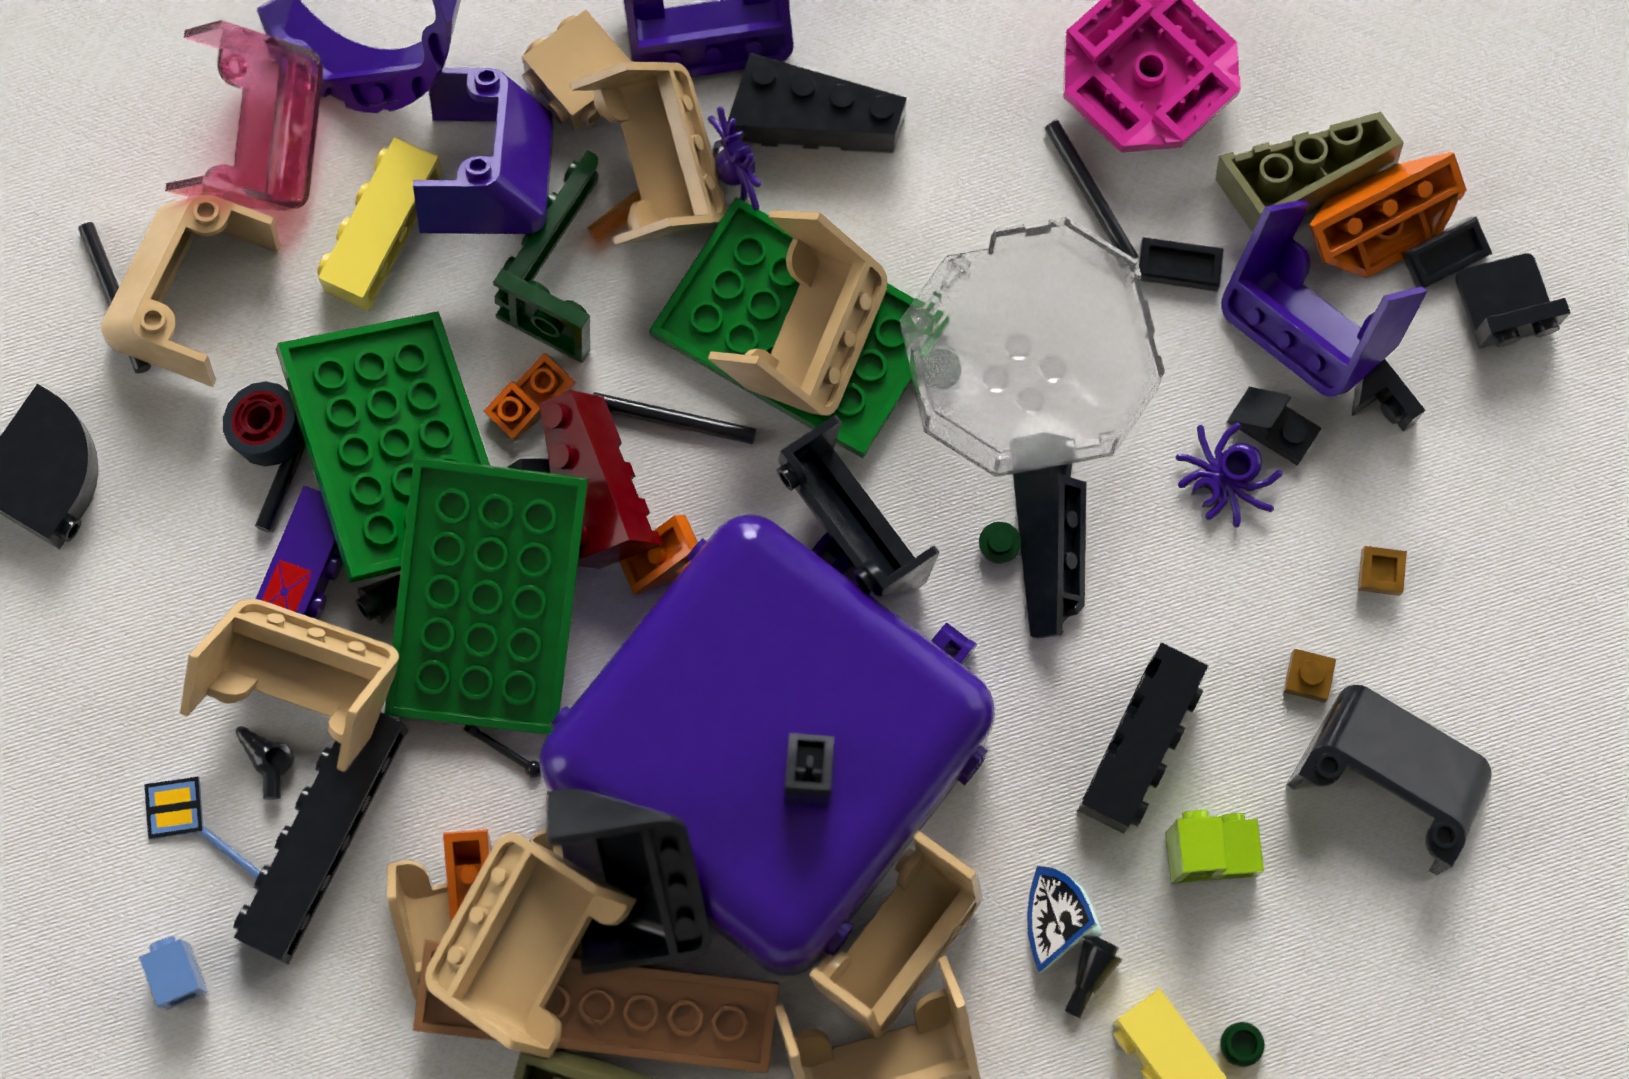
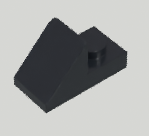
[1352,359,1426,431]
[1227,386,1322,466]

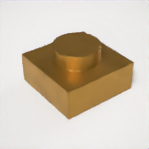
[1358,546,1407,596]
[1283,649,1336,703]

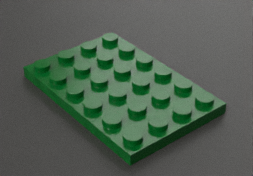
[649,197,948,458]
[276,311,490,583]
[384,456,588,735]

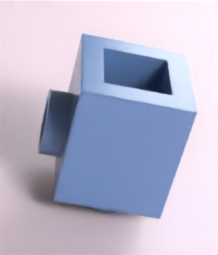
[139,937,208,1010]

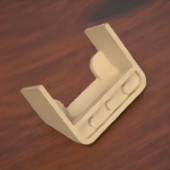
[570,62,727,245]
[101,195,281,387]
[708,210,887,416]
[180,599,399,772]
[809,830,982,1039]
[775,956,980,1079]

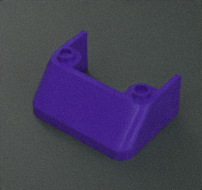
[622,0,794,77]
[413,68,554,234]
[1221,200,1428,397]

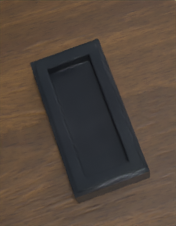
[1401,216,1493,288]
[1136,237,1224,292]

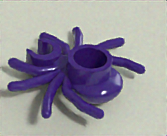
[707,107,762,211]
[1175,422,1283,527]

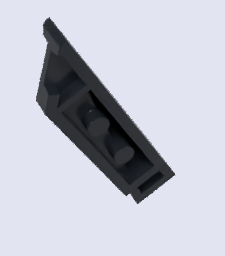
[1010,436,1086,638]

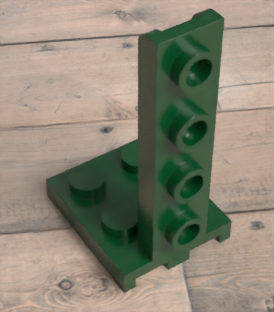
[493,150,598,363]

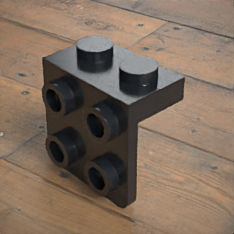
[1455,253,1571,349]

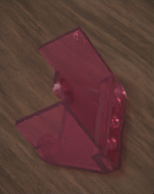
[165,20,323,210]

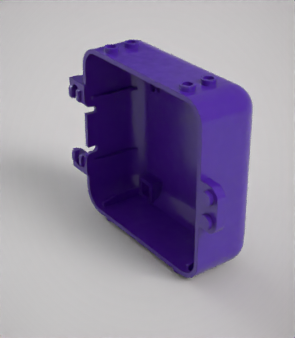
[539,515,995,975]

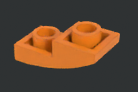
[484,353,577,440]

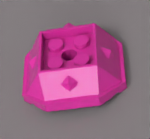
[1063,0,1241,153]

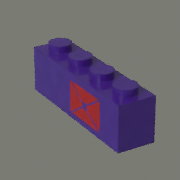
[256,486,343,620]

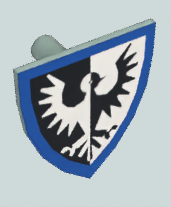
[1027,865,1102,973]

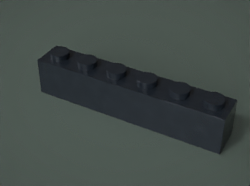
[234,712,408,965]

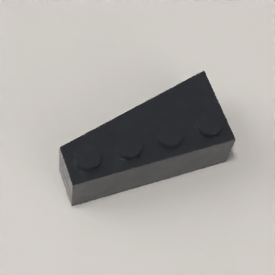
[727,53,907,153]
[1077,642,1209,834]

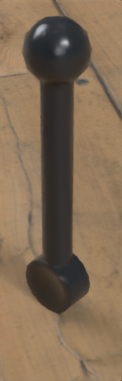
[463,725,541,777]

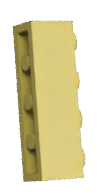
[317,137,443,312]
[1112,988,1227,1079]

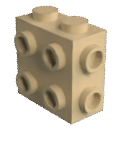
[522,9,631,132]

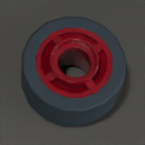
[223,381,304,467]

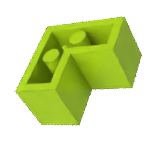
[1165,810,1264,884]

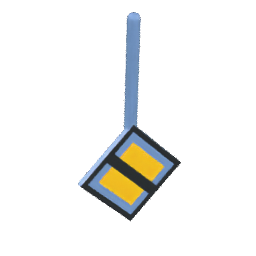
[144,777,260,879]

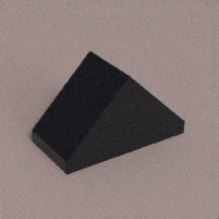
[784,733,834,807]

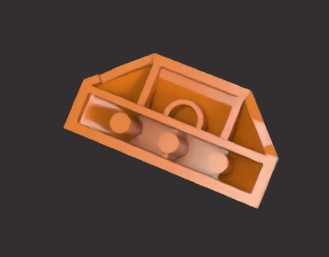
[1309,152,1467,278]

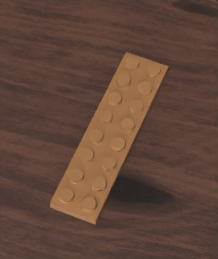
[413,939,779,1073]

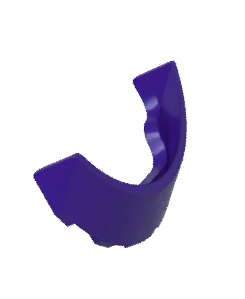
[257,0,461,113]

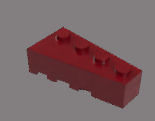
[539,390,663,569]

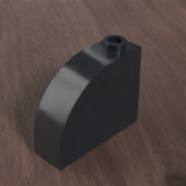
[0,384,98,550]

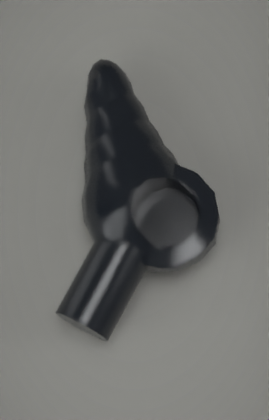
[236,726,294,800]

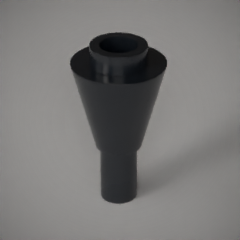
[355,574,400,624]
[1065,936,1123,1018]

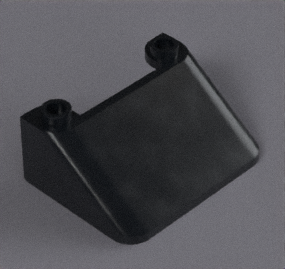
[777,415,940,597]
[1286,685,1492,875]
[547,788,712,975]

